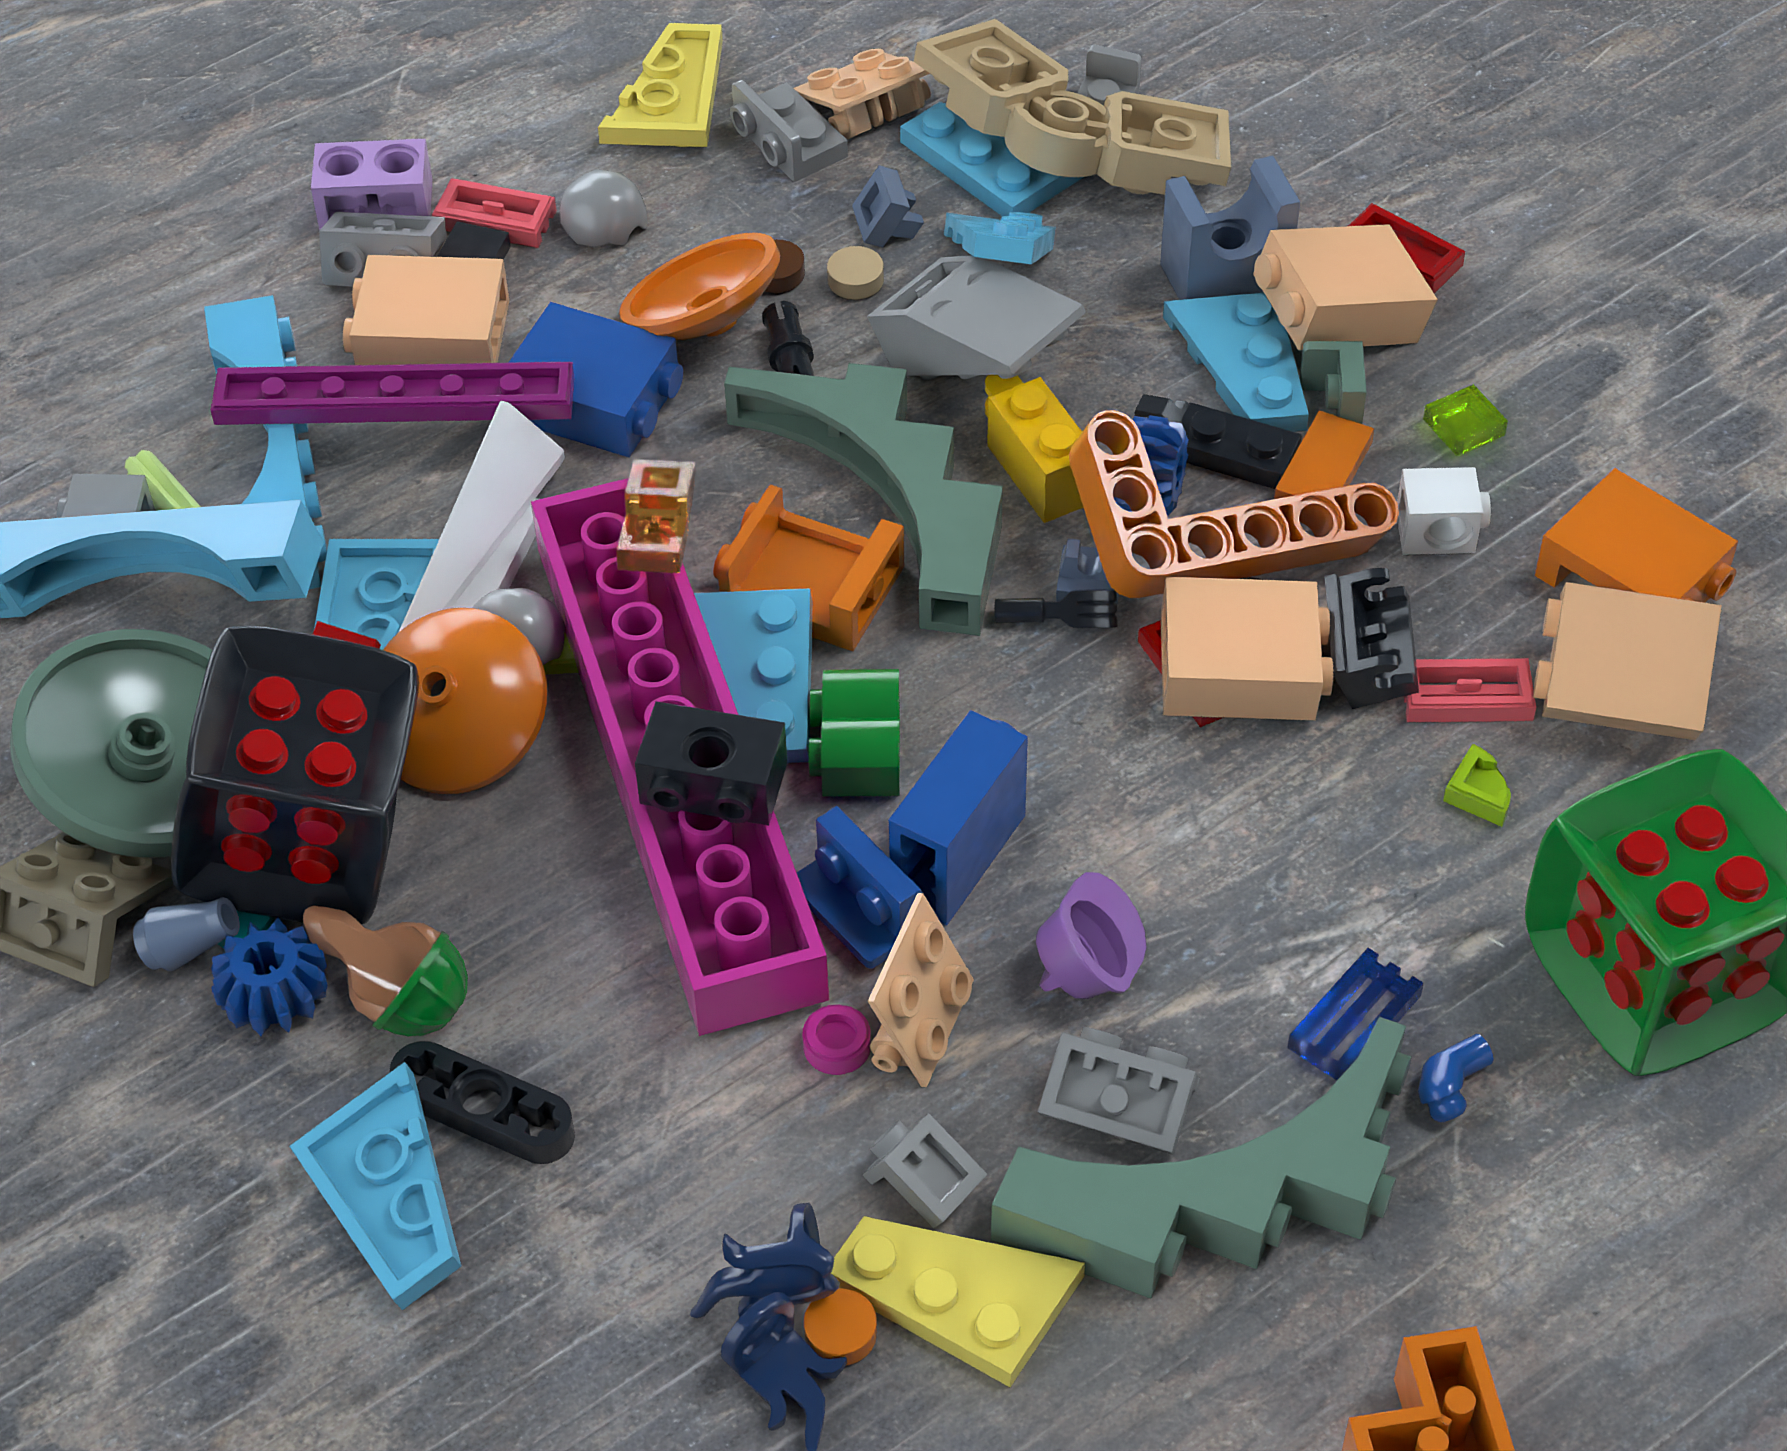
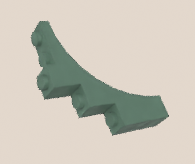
[724,363,1003,636]
[991,1017,1412,1299]

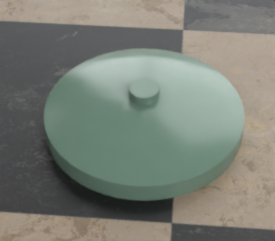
[10,629,212,858]

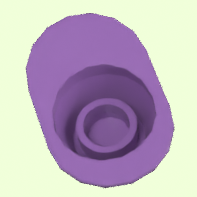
[1036,872,1146,1000]

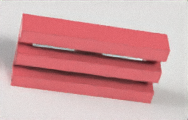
[432,178,557,248]
[1403,658,1537,722]

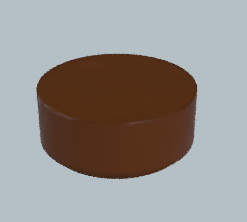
[765,239,805,293]

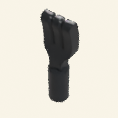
[994,589,1118,628]

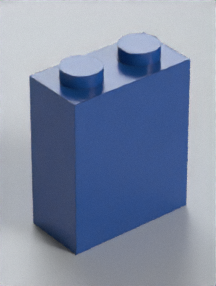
[508,302,683,458]
[888,710,1028,925]

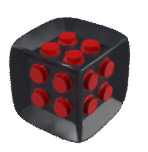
[171,626,419,924]

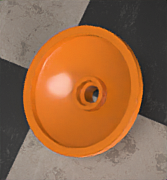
[619,233,780,340]
[383,608,547,794]

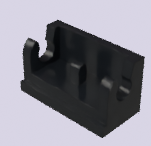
[1324,568,1419,709]

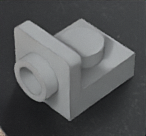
[1077,44,1141,106]
[862,1113,987,1228]

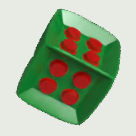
[1525,749,1787,1076]

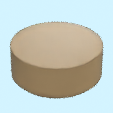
[827,246,884,300]

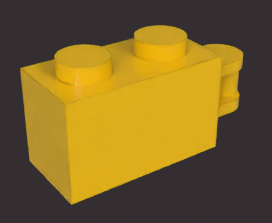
[985,375,1084,523]

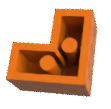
[1342,1326,1515,1451]

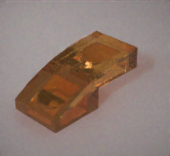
[616,459,696,573]

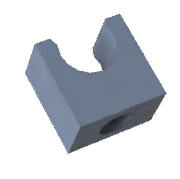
[1160,156,1300,300]

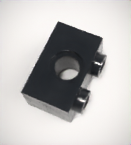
[635,701,788,826]

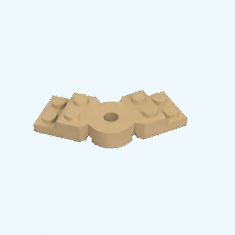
[913,19,1231,195]

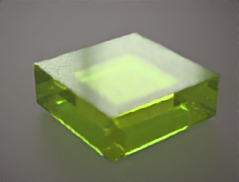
[1423,384,1508,456]

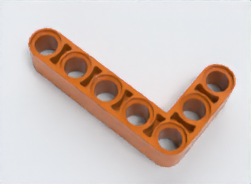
[1069,410,1399,598]

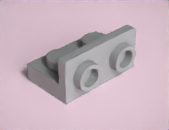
[730,80,848,182]
[319,212,446,287]
[1038,1027,1200,1155]

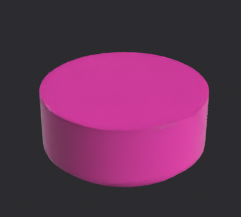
[802,1004,871,1075]

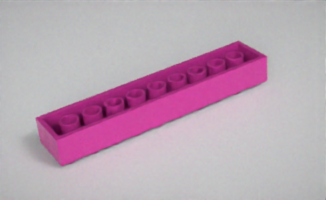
[531,473,829,1036]

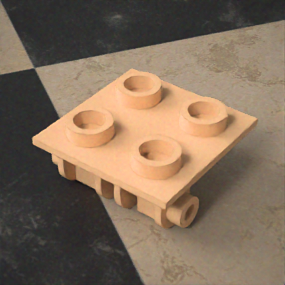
[794,49,931,139]
[868,893,974,1087]

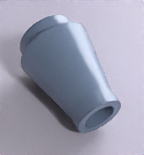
[133,897,240,972]

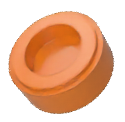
[804,1288,877,1366]

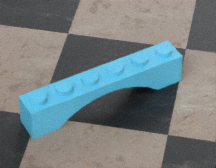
[204,295,327,589]
[0,500,324,618]

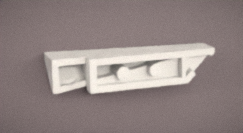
[399,401,565,632]

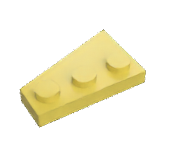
[598,23,723,147]
[831,1216,1085,1387]

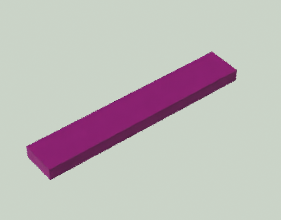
[210,362,575,425]

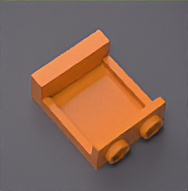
[1534,468,1738,603]
[713,484,905,651]

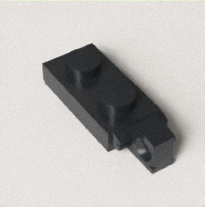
[1134,394,1302,489]

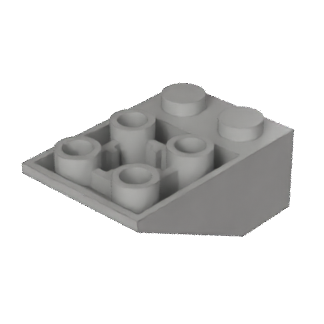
[867,255,1086,380]

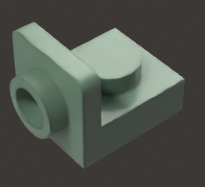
[1300,341,1367,424]

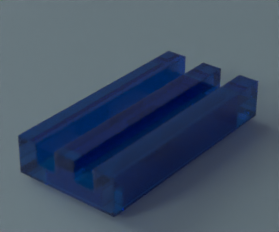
[1287,948,1424,1081]

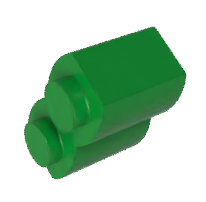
[809,669,900,796]

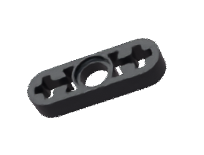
[390,1041,575,1164]

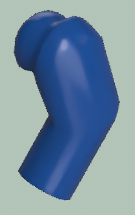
[1418,1033,1494,1122]

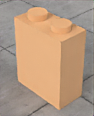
[1253,225,1438,350]
[343,255,509,365]
[1161,577,1333,720]
[1533,582,1722,740]

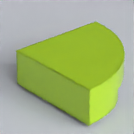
[1443,744,1511,827]

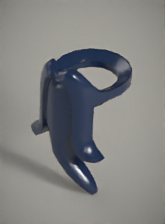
[690,1203,840,1319]
[720,1292,847,1451]

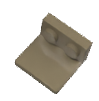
[0,832,173,987]

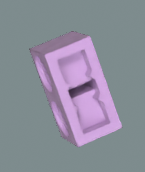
[311,139,432,230]

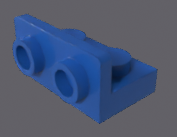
[796,806,921,969]

